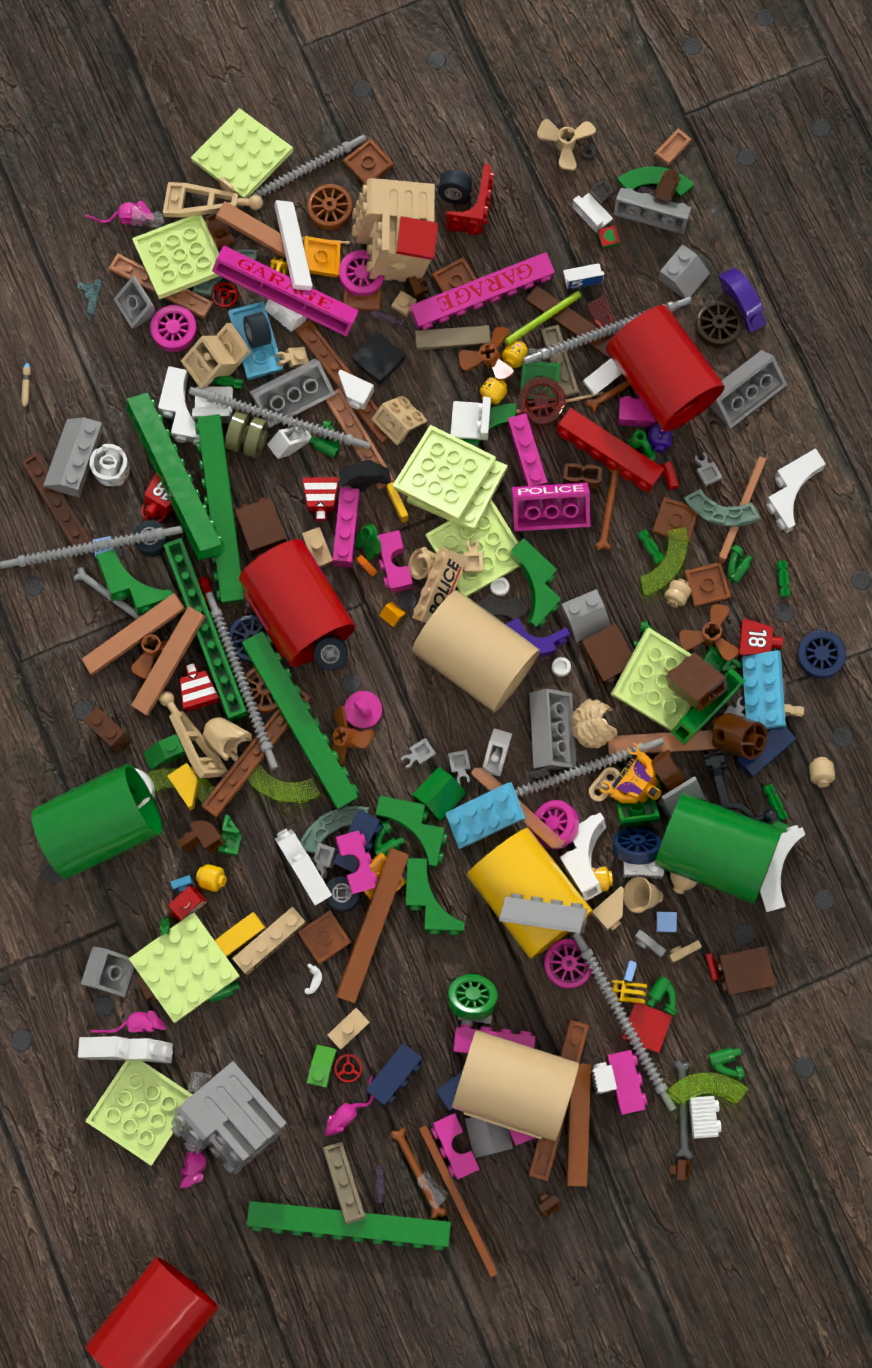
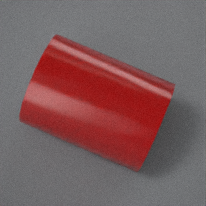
[605,305,725,432]
[238,539,357,667]
[85,1256,219,1368]

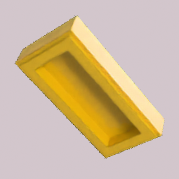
[386,482,409,523]

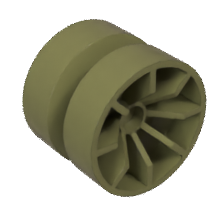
[225,411,268,458]

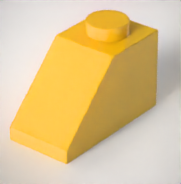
[168,763,200,810]

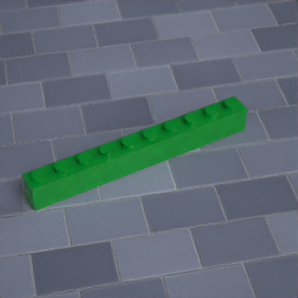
[126,393,223,560]
[195,414,246,605]
[163,538,248,722]
[242,631,359,811]
[247,1201,451,1250]

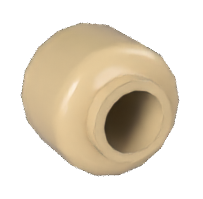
[809,757,835,787]

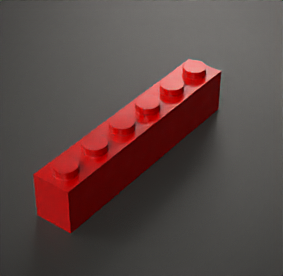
[556,408,664,493]

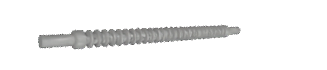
[204,134,367,219]
[522,297,692,365]
[189,387,371,450]
[0,526,183,569]
[205,592,278,770]
[515,737,664,798]
[573,933,676,1112]

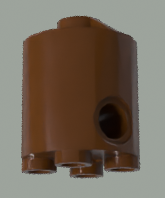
[712,713,768,760]

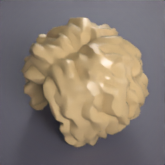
[570,698,618,749]

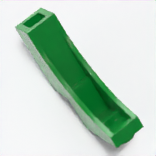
[508,538,561,628]
[96,549,172,616]
[671,668,745,745]
[376,796,447,869]
[406,858,465,936]

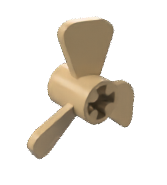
[537,119,596,171]

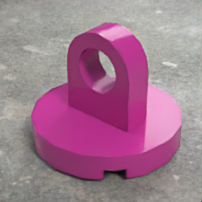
[344,691,382,729]

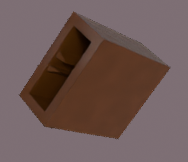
[235,497,287,556]
[580,623,632,684]
[666,653,728,712]
[83,706,131,755]
[716,946,776,996]

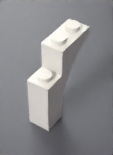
[158,366,200,446]
[766,449,826,534]
[560,813,607,901]
[760,825,805,912]
[275,828,332,905]
[78,1036,173,1063]

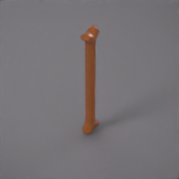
[585,380,630,413]
[595,468,619,551]
[390,1128,447,1220]

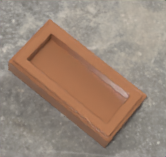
[654,128,692,167]

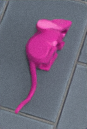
[85,201,154,225]
[91,1011,166,1033]
[325,1076,374,1137]
[180,1151,207,1188]

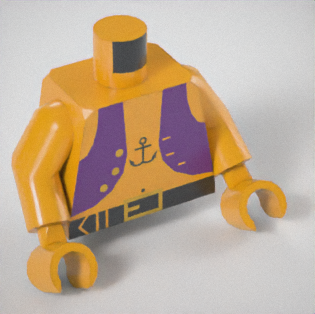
[599,743,661,804]

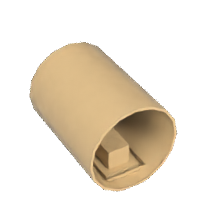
[412,590,540,712]
[452,1030,579,1141]

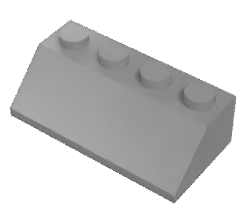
[614,188,692,235]
[710,350,787,429]
[250,359,335,428]
[43,417,103,498]
[529,689,577,770]
[499,893,588,933]

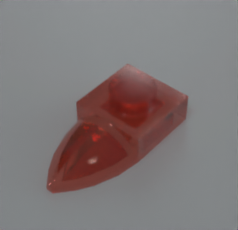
[586,296,613,328]

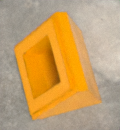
[379,602,406,628]

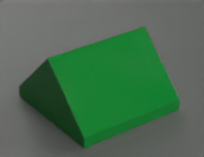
[412,767,467,821]
[615,797,660,828]

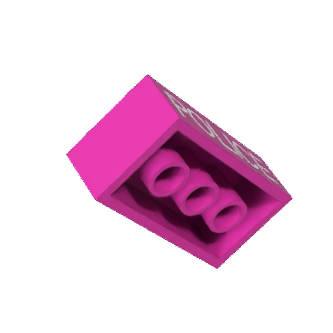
[512,483,590,531]

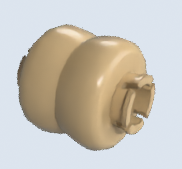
[664,579,692,608]

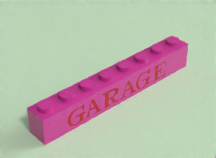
[212,246,359,337]
[409,252,555,330]

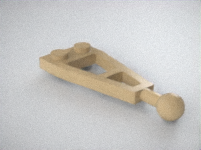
[163,182,263,218]
[159,691,228,778]

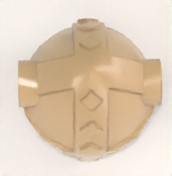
[408,547,436,580]

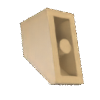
[591,886,624,932]

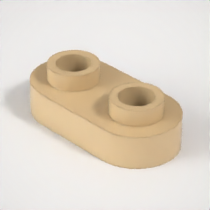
[588,767,620,802]

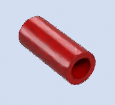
[661,461,680,490]

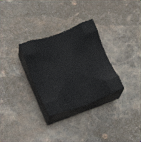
[352,331,405,386]
[339,460,391,493]

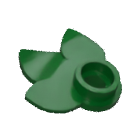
[355,524,381,561]

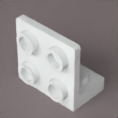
[192,387,233,423]
[451,397,491,440]

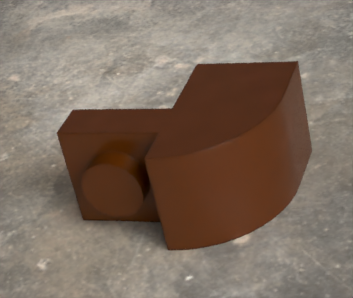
[204,214,235,250]
[651,749,686,791]
[177,820,226,854]

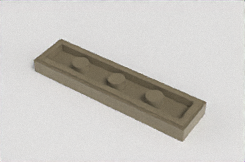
[415,325,490,350]
[540,325,579,399]
[323,1142,365,1225]

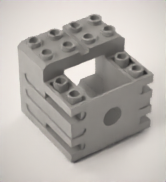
[171,1061,286,1175]

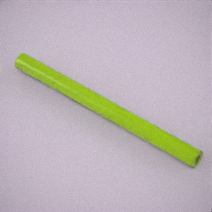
[505,291,581,345]

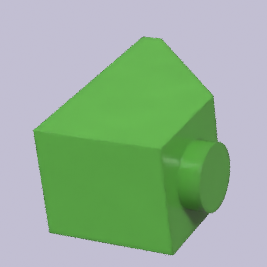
[307,1045,337,1088]

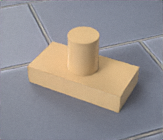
[302,527,333,568]
[327,1008,370,1050]

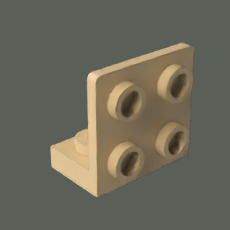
[371,396,427,445]

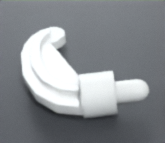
[305,964,322,994]

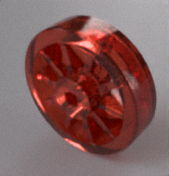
[519,376,565,424]

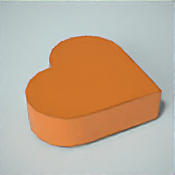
[356,555,377,577]

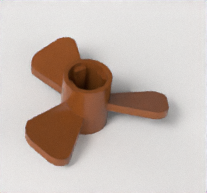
[459,327,514,381]
[679,604,739,661]
[131,634,168,679]
[330,705,374,767]

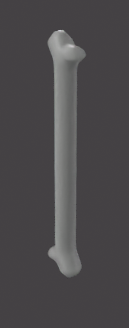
[74,567,142,620]

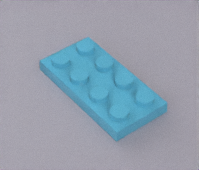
[228,301,284,380]
[742,650,786,729]
[445,782,526,849]

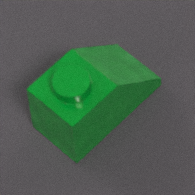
[143,734,186,770]

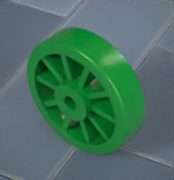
[447,974,498,1021]

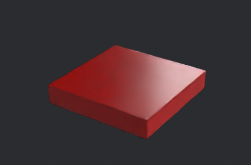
[396,216,438,260]
[621,1003,672,1053]

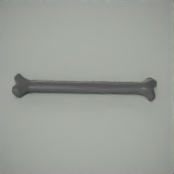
[674,1061,693,1160]

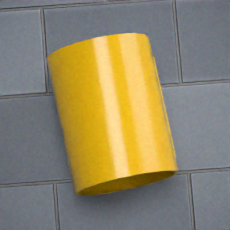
[466,828,593,959]

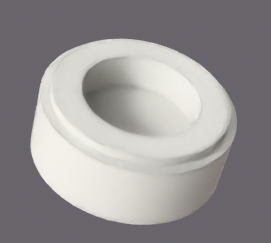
[490,577,509,597]
[552,657,571,677]

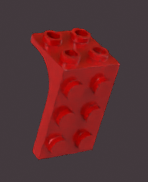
[446,164,494,235]

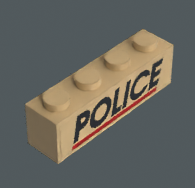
[412,547,468,623]
[232,907,306,975]

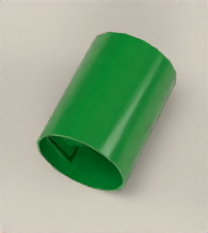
[32,764,163,879]
[655,792,783,904]

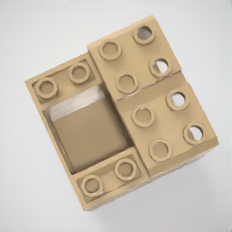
[352,178,435,282]

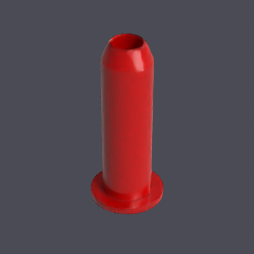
[703,952,719,981]

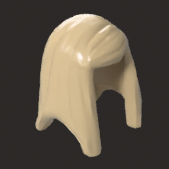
[203,717,252,762]

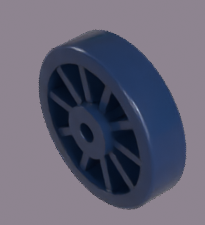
[229,615,275,663]
[796,630,846,679]
[612,827,662,865]

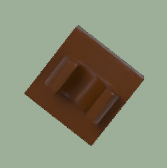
[409,276,430,301]
[669,1160,691,1181]
[538,1191,562,1218]

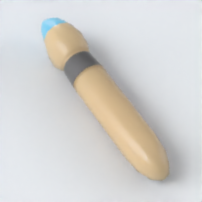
[21,363,31,407]

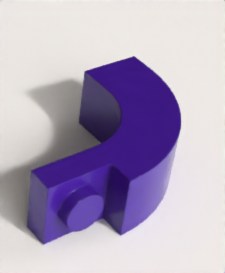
[718,268,767,333]
[506,618,570,657]

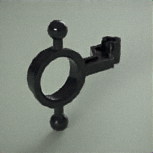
[704,750,778,824]

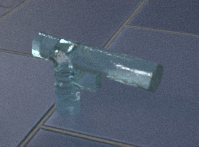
[77,279,102,316]

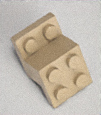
[181,323,251,389]

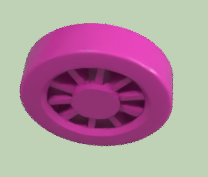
[339,250,384,297]
[150,305,197,352]
[531,800,579,850]
[544,939,592,989]

